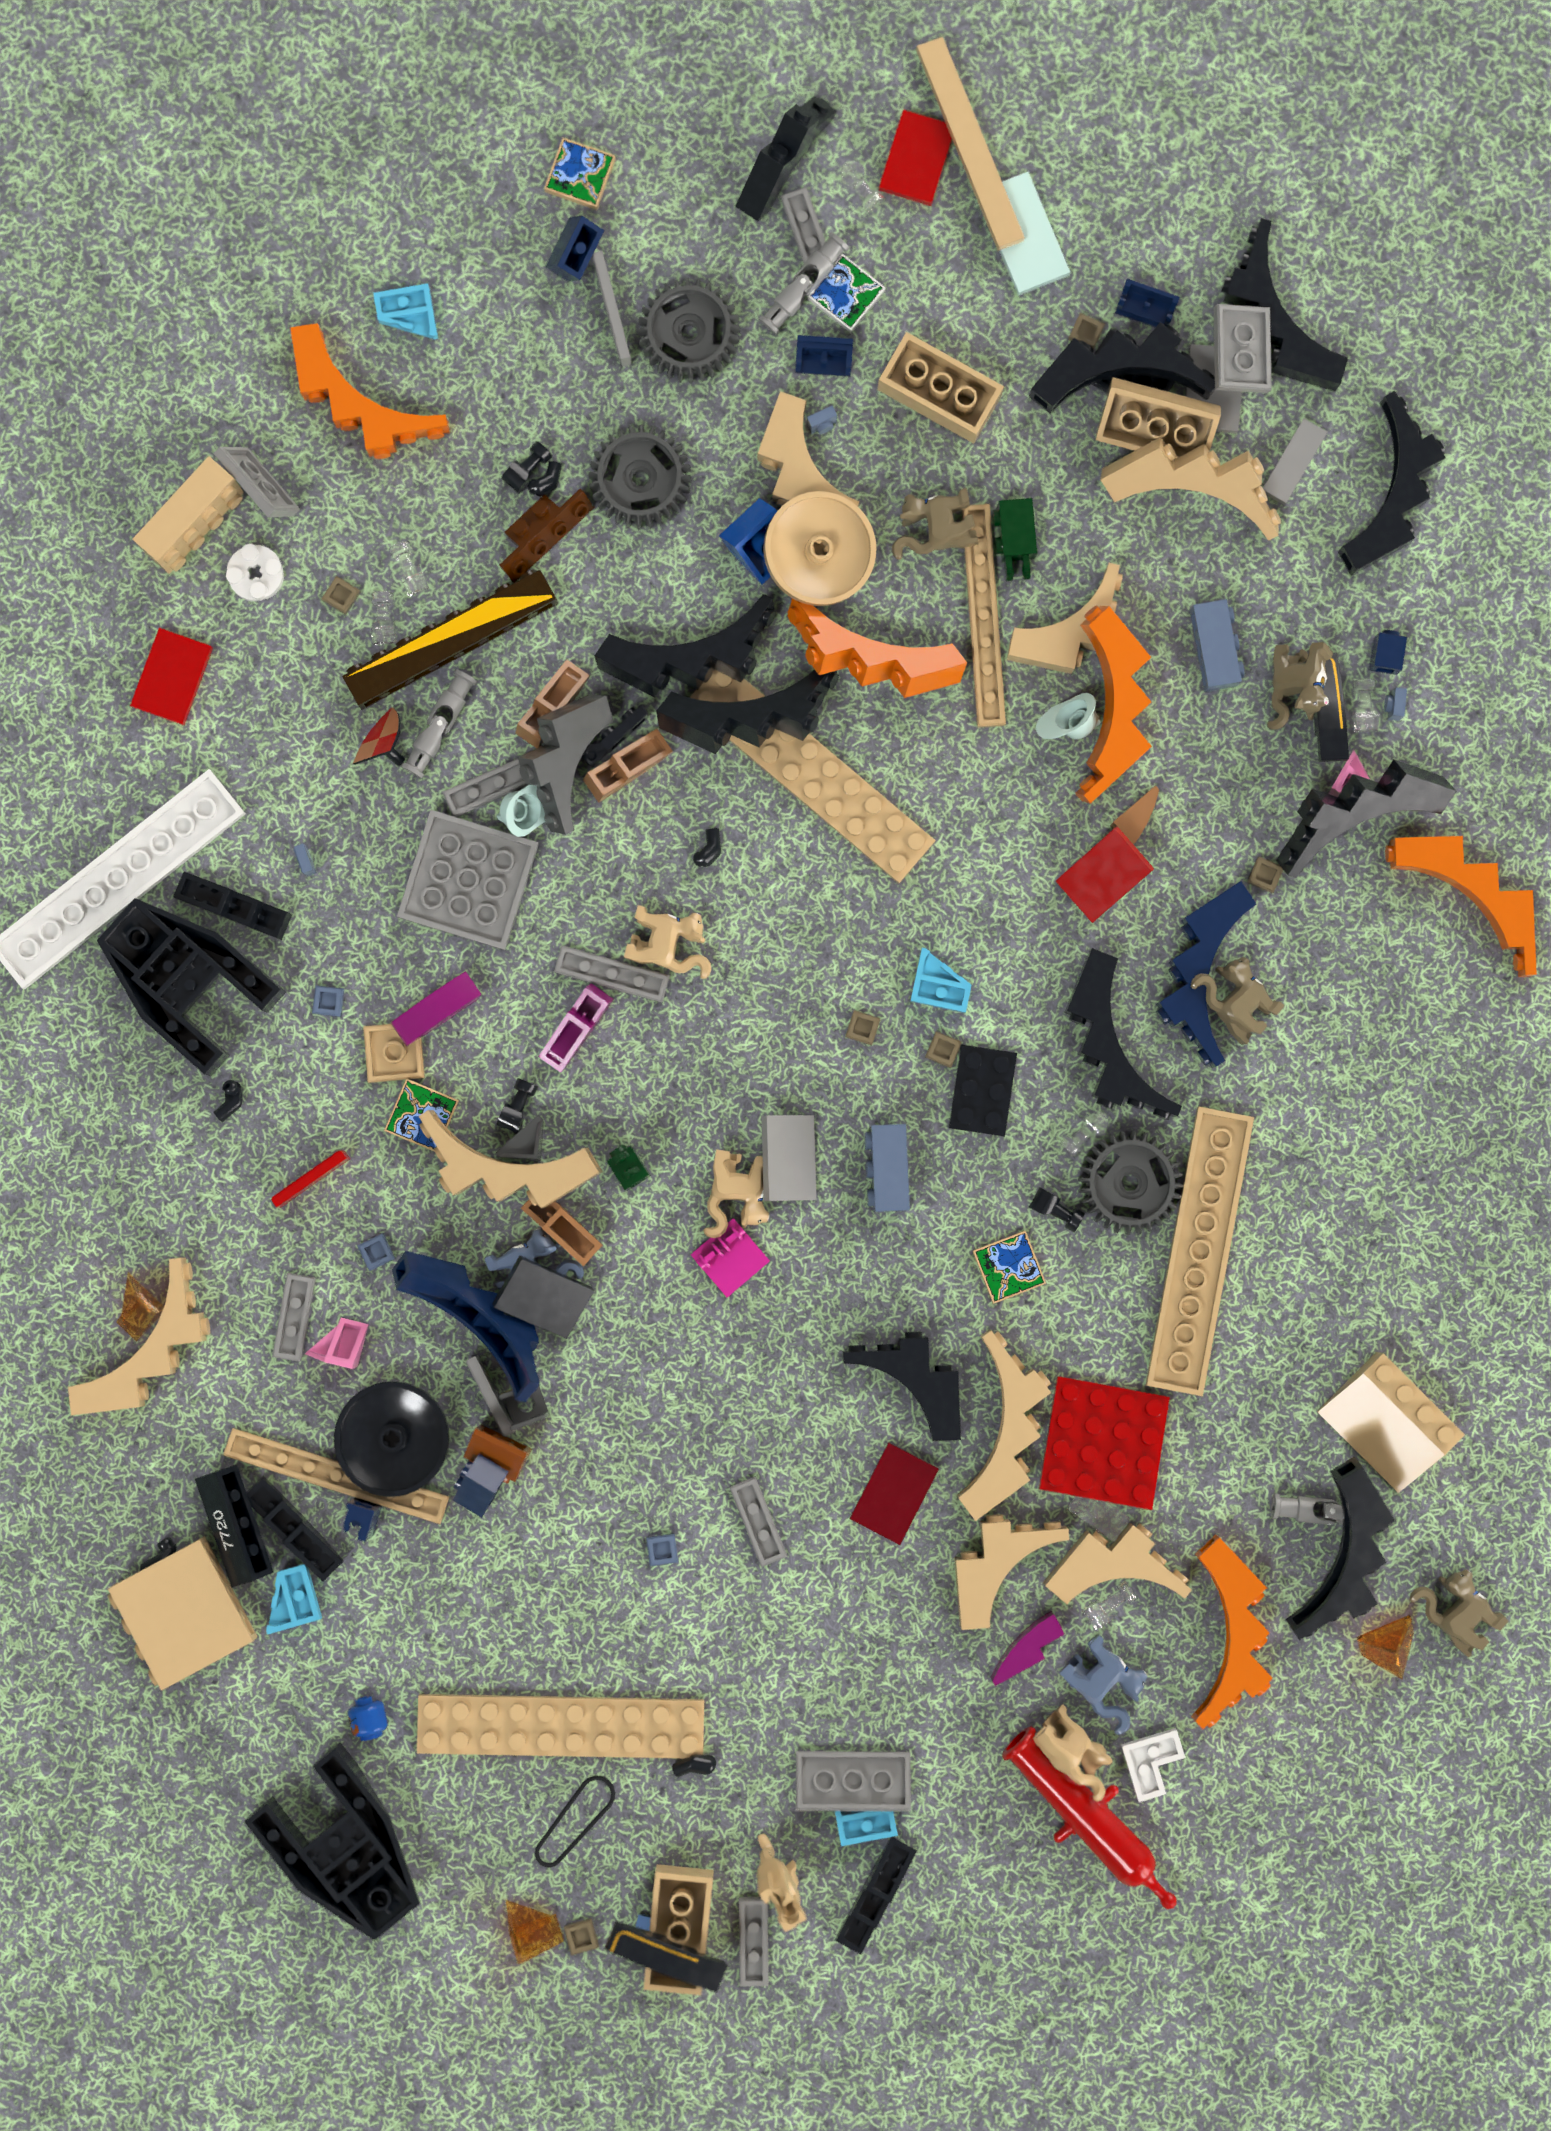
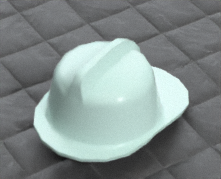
[1036,693,1101,739]
[497,784,545,837]

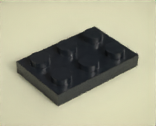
[949,1044,1017,1137]

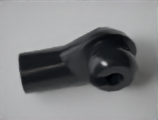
[528,461,562,496]
[693,828,721,867]
[214,1080,243,1122]
[140,1537,177,1570]
[672,1754,716,1777]

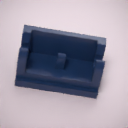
[1114,278,1180,328]
[795,335,853,377]
[343,1498,382,1542]

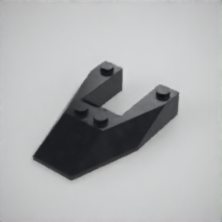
[97,898,286,1076]
[244,1742,421,1941]

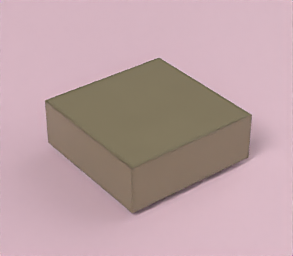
[1068,313,1105,350]
[322,576,361,615]
[1246,856,1283,894]
[845,1010,881,1046]
[925,1031,962,1068]
[564,1918,599,1956]

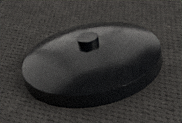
[334,1381,450,1497]

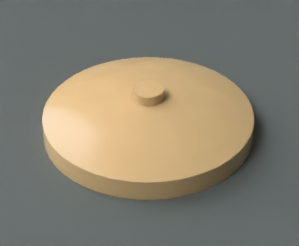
[763,491,876,606]

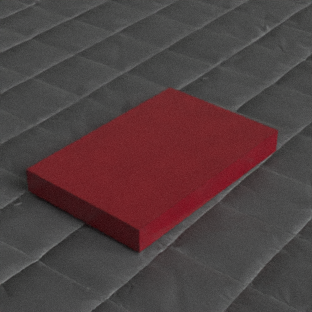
[849,1442,939,1545]

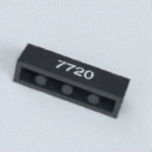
[195,1464,274,1588]

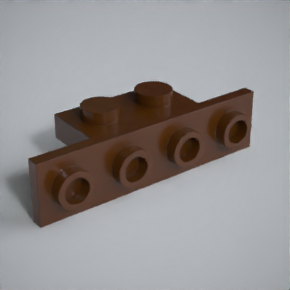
[499,489,595,583]

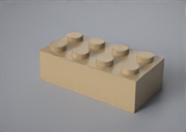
[877,332,1004,444]
[1096,377,1221,459]
[132,456,244,574]
[643,1864,714,1995]

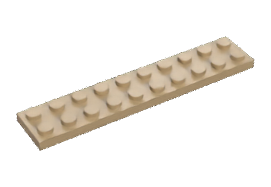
[690,669,936,884]
[1145,1106,1254,1396]
[417,1694,704,1759]

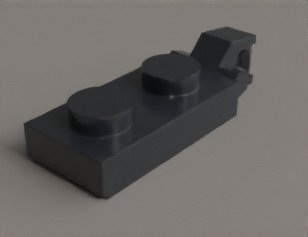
[582,705,648,768]

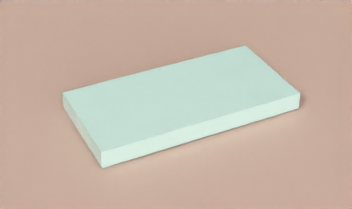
[999,172,1070,296]

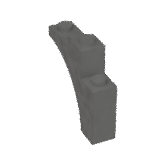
[517,694,614,835]

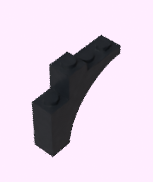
[735,96,837,222]
[843,1332,961,1441]

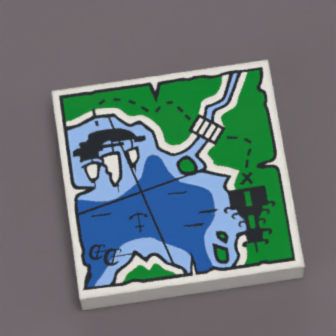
[808,254,886,333]

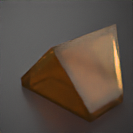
[117,1272,164,1342]
[1357,1615,1414,1680]
[506,1900,564,1964]

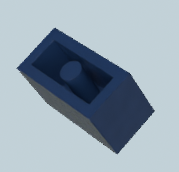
[545,215,605,282]
[453,1454,508,1518]

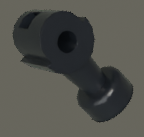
[501,441,552,494]
[496,1078,538,1134]
[1029,1187,1085,1232]

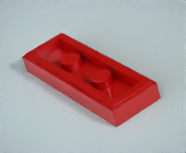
[271,1150,350,1208]

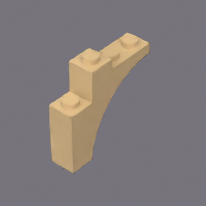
[757,391,859,508]
[1006,563,1123,674]
[954,1514,1069,1630]
[1043,1523,1192,1604]

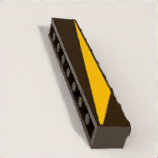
[342,570,558,710]

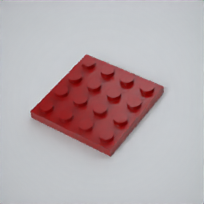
[1038,1376,1170,1511]

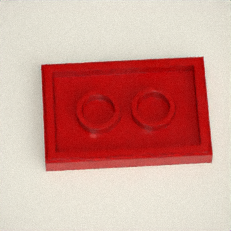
[878,109,952,206]
[130,628,213,726]
[1056,826,1154,923]

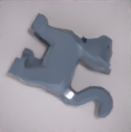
[484,1228,584,1291]
[1059,1634,1148,1735]

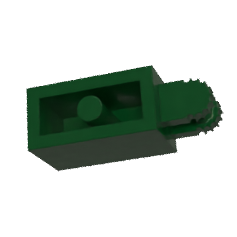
[992,498,1037,581]
[606,1145,651,1191]

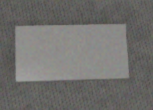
[796,1751,911,1812]

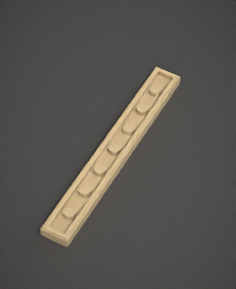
[916,37,1025,251]
[961,504,1006,728]
[223,1428,450,1525]

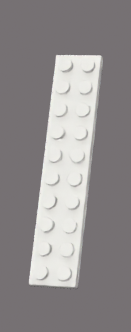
[0,769,246,989]

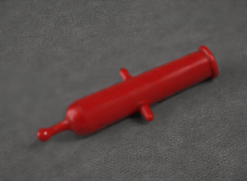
[1002,1726,1177,1909]

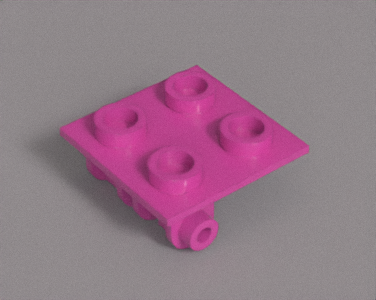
[691,1218,770,1297]

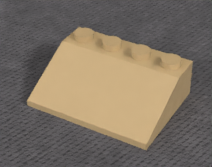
[1317,1352,1465,1493]

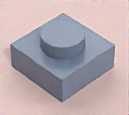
[807,405,837,434]
[1384,687,1407,721]

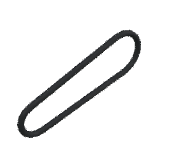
[535,1776,615,1868]

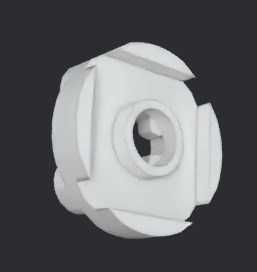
[226,544,284,601]

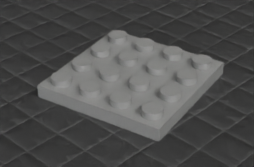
[397,810,539,951]

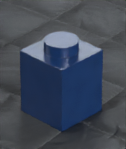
[1369,630,1407,675]

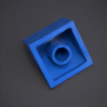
[719,498,777,585]

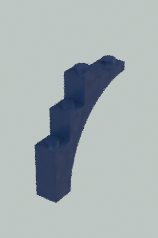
[1156,881,1256,1068]
[392,1251,540,1402]

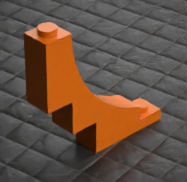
[1075,606,1152,804]
[1385,836,1537,977]

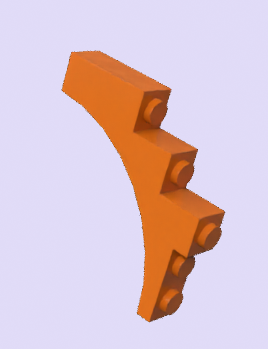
[290,323,450,459]
[787,598,967,698]
[1191,1534,1273,1729]

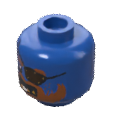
[348,1696,388,1741]

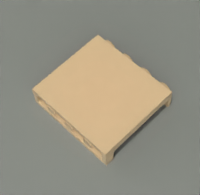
[108,1536,258,1691]

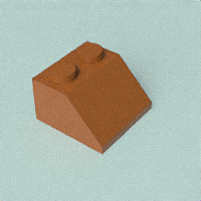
[464,1424,532,1484]

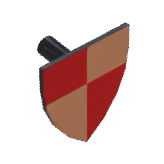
[353,707,405,766]

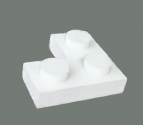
[1121,1728,1185,1802]

